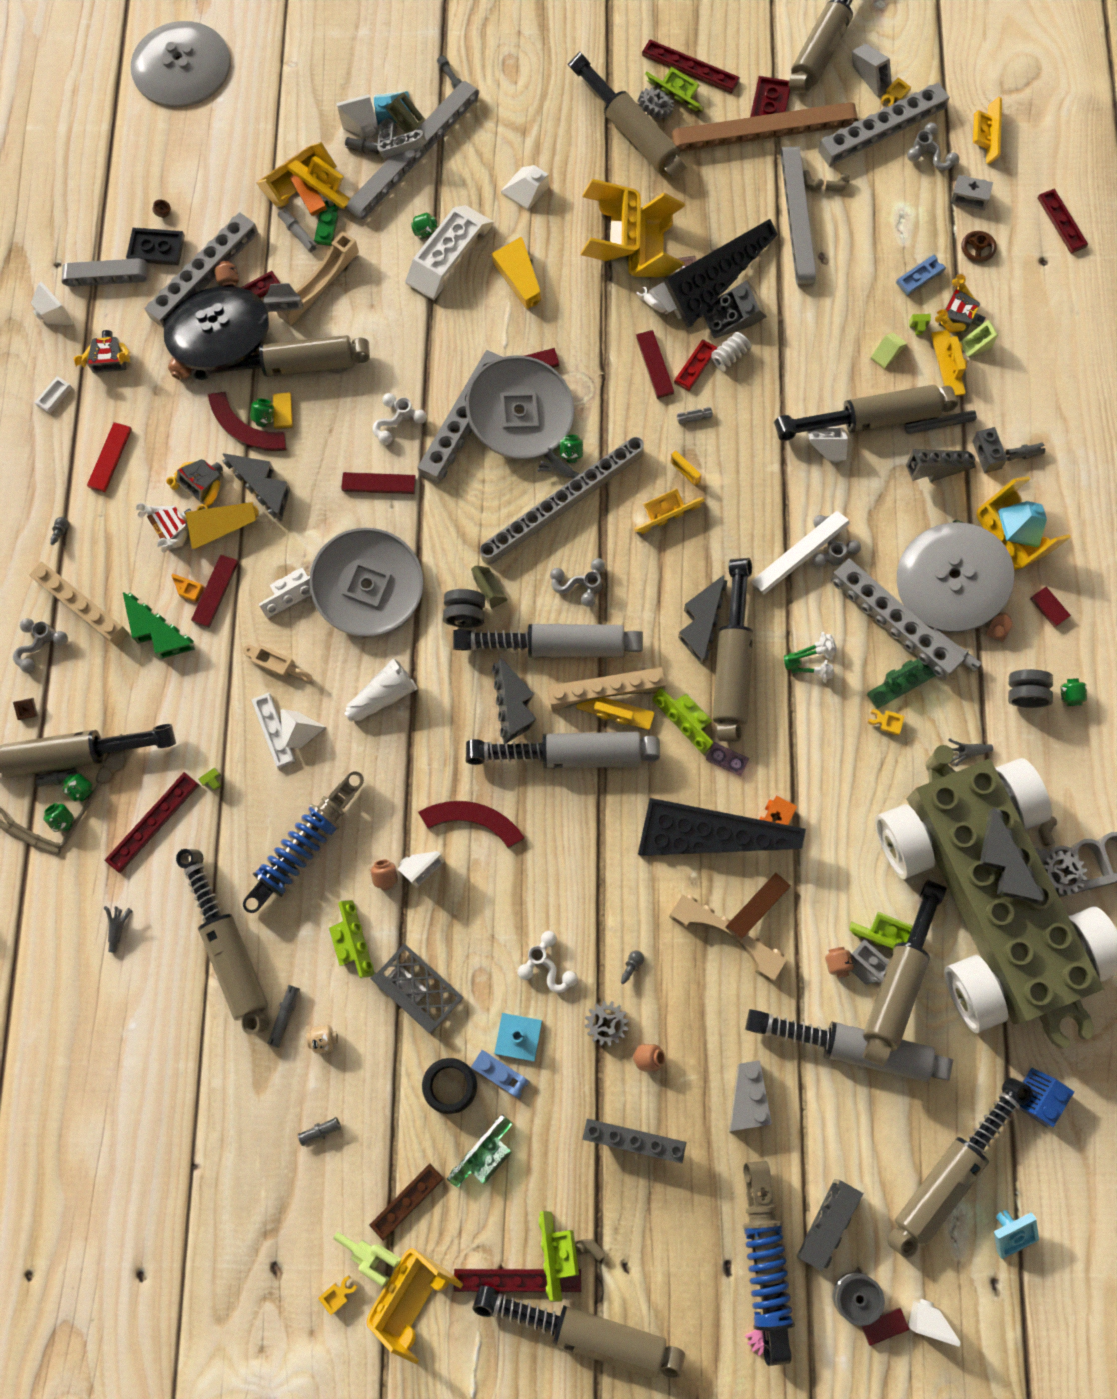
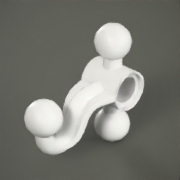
[373,393,427,445]
[518,931,578,993]

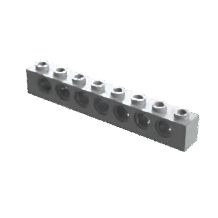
[818,82,950,167]
[144,212,258,329]
[417,350,502,484]
[831,558,965,680]

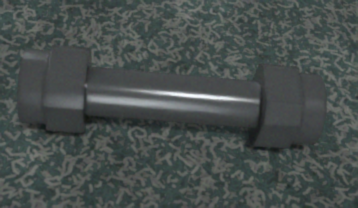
[437,55,462,89]

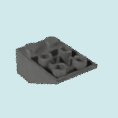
[703,280,767,339]

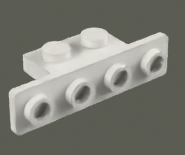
[259,568,311,618]

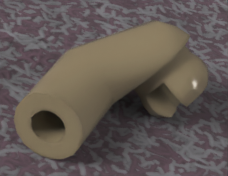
[803,170,824,191]
[825,173,850,191]
[1039,816,1057,846]
[575,1239,606,1261]

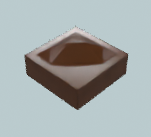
[13,698,38,720]

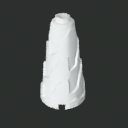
[344,658,417,722]

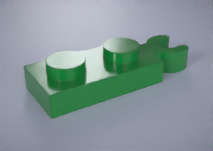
[314,200,338,246]

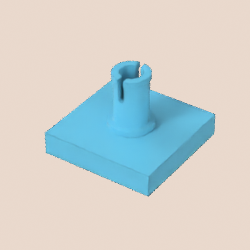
[494,1013,542,1062]
[994,1210,1039,1259]

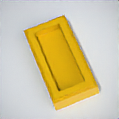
[273,392,293,429]
[670,450,702,486]

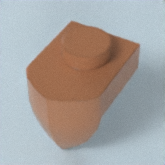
[986,612,1013,643]

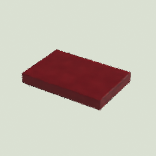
[750,76,790,117]

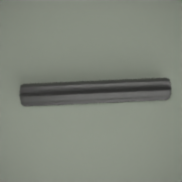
[905,410,977,434]

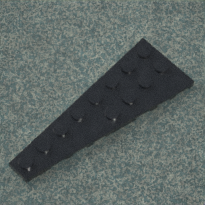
[663,219,778,328]
[638,798,806,856]

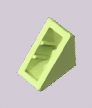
[959,320,998,357]
[870,333,908,369]

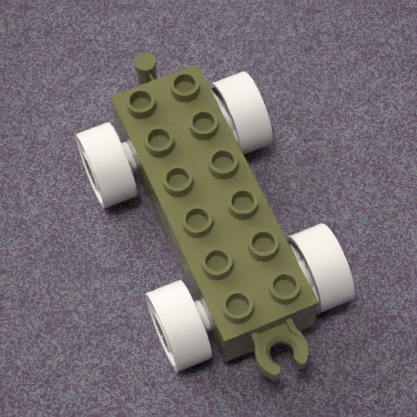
[875,745,1117,1049]

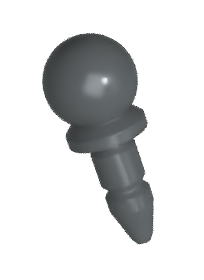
[50,517,69,545]
[621,950,644,984]

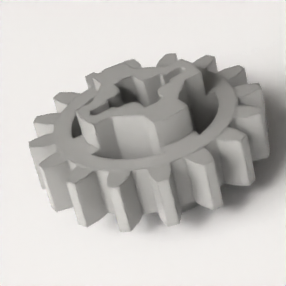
[637,87,675,120]
[1043,851,1087,896]
[585,1001,629,1046]

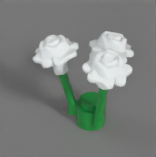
[784,632,837,683]

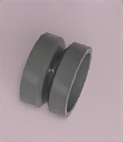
[443,589,485,628]
[1008,669,1053,708]
[832,1272,885,1326]

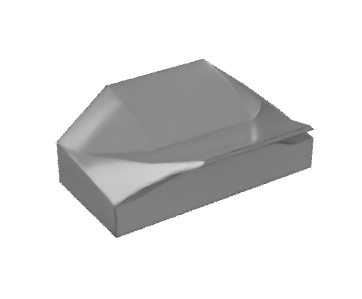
[264,283,303,312]
[851,940,889,985]

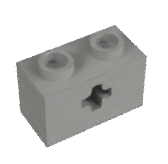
[950,175,993,210]

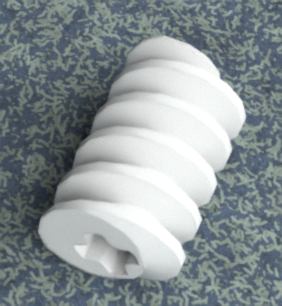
[711,332,752,371]

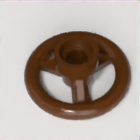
[961,231,997,262]

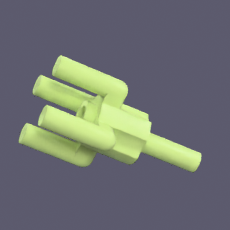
[333,1232,401,1287]

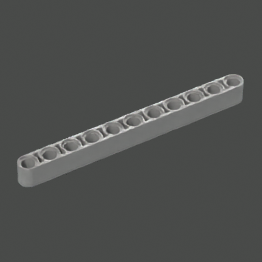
[347,81,479,220]
[480,437,644,564]

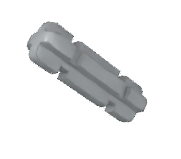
[677,407,713,424]

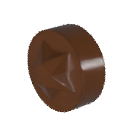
[152,199,171,218]

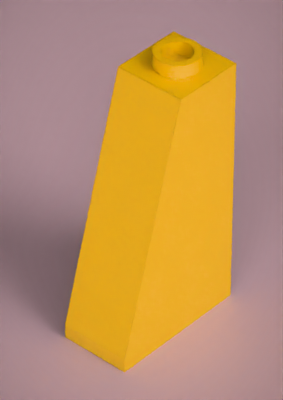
[492,237,541,310]
[185,502,259,549]

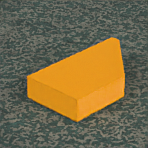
[171,573,205,603]

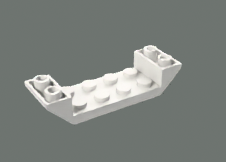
[405,205,494,300]

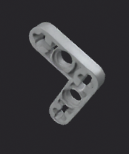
[377,118,426,158]

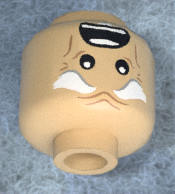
[307,1025,338,1053]

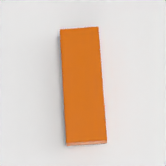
[290,175,327,216]

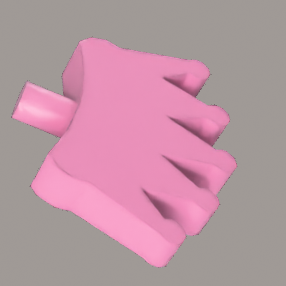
[745,1330,764,1356]

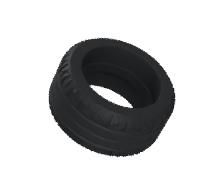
[422,1058,477,1114]

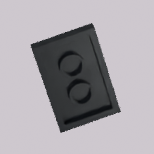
[126,227,185,265]

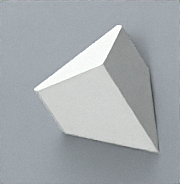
[281,709,326,749]

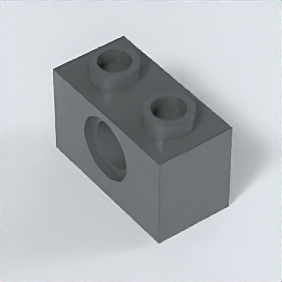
[972,427,1008,474]

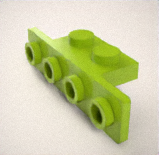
[645,67,704,112]
[652,688,713,754]
[329,900,375,978]
[849,912,912,951]
[538,1211,579,1302]

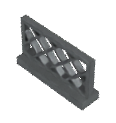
[370,943,463,1035]

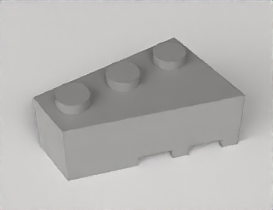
[729,1060,772,1131]

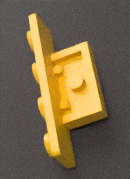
[973,97,1003,164]
[287,156,351,209]
[931,330,967,396]
[634,488,705,534]
[576,698,654,730]

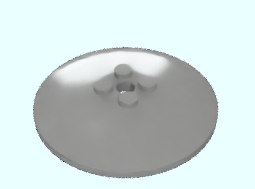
[130,21,230,107]
[466,355,574,460]
[897,522,1014,632]
[309,528,423,637]

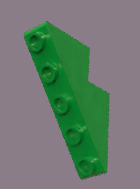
[123,592,195,659]

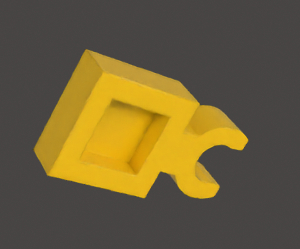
[881,77,911,107]
[867,709,905,736]
[318,1275,358,1315]

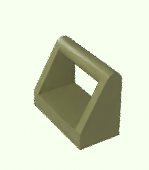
[386,92,426,133]
[471,566,507,609]

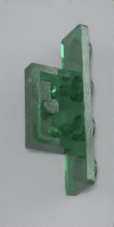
[867,658,937,709]
[447,1114,513,1187]

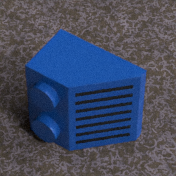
[1019,1068,1075,1128]

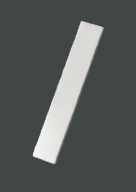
[751,511,850,595]

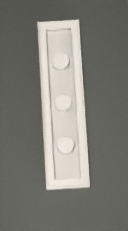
[252,693,296,769]

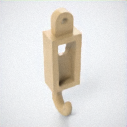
[243,644,312,682]

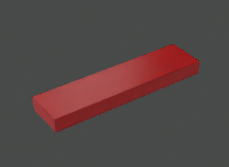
[87,422,132,492]

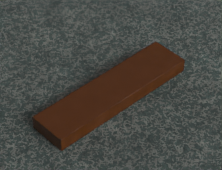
[725,873,791,941]
[369,1163,445,1241]

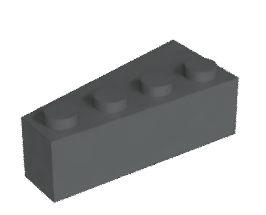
[797,1179,864,1271]

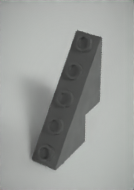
[906,449,976,482]
[222,453,290,520]
[678,575,728,664]
[492,658,536,744]
[980,808,1044,904]
[582,1119,687,1164]

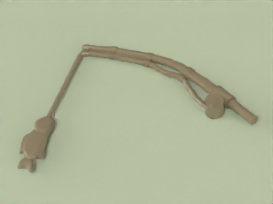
[0,734,127,855]

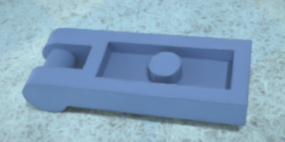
[896,255,946,296]
[471,1050,530,1099]

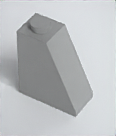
[852,44,892,97]

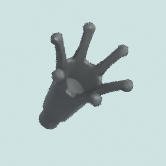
[537,447,580,479]
[948,738,993,766]
[104,906,133,953]

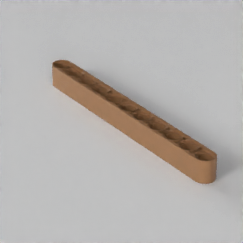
[671,102,858,152]

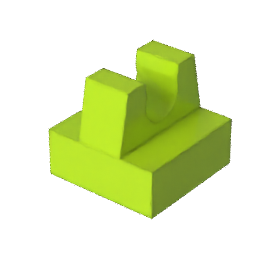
[909,314,931,335]
[198,768,221,791]

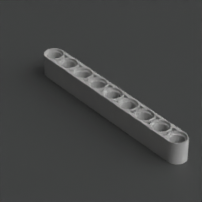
[781,146,816,285]

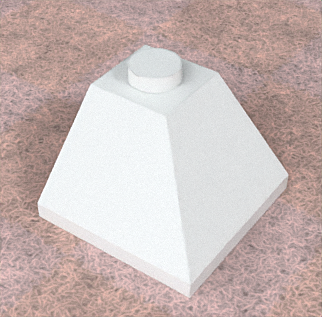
[336,94,379,137]
[501,165,549,210]
[31,281,74,325]
[807,427,848,462]
[398,851,445,889]
[908,1299,961,1347]

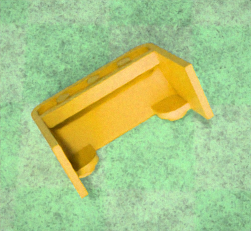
[256,142,337,208]
[580,178,641,261]
[628,193,685,277]
[976,476,1071,570]
[367,1248,463,1364]

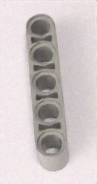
[62,258,147,287]

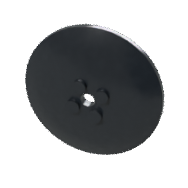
[164,286,269,370]

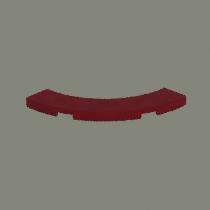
[208,392,287,451]
[418,801,525,849]

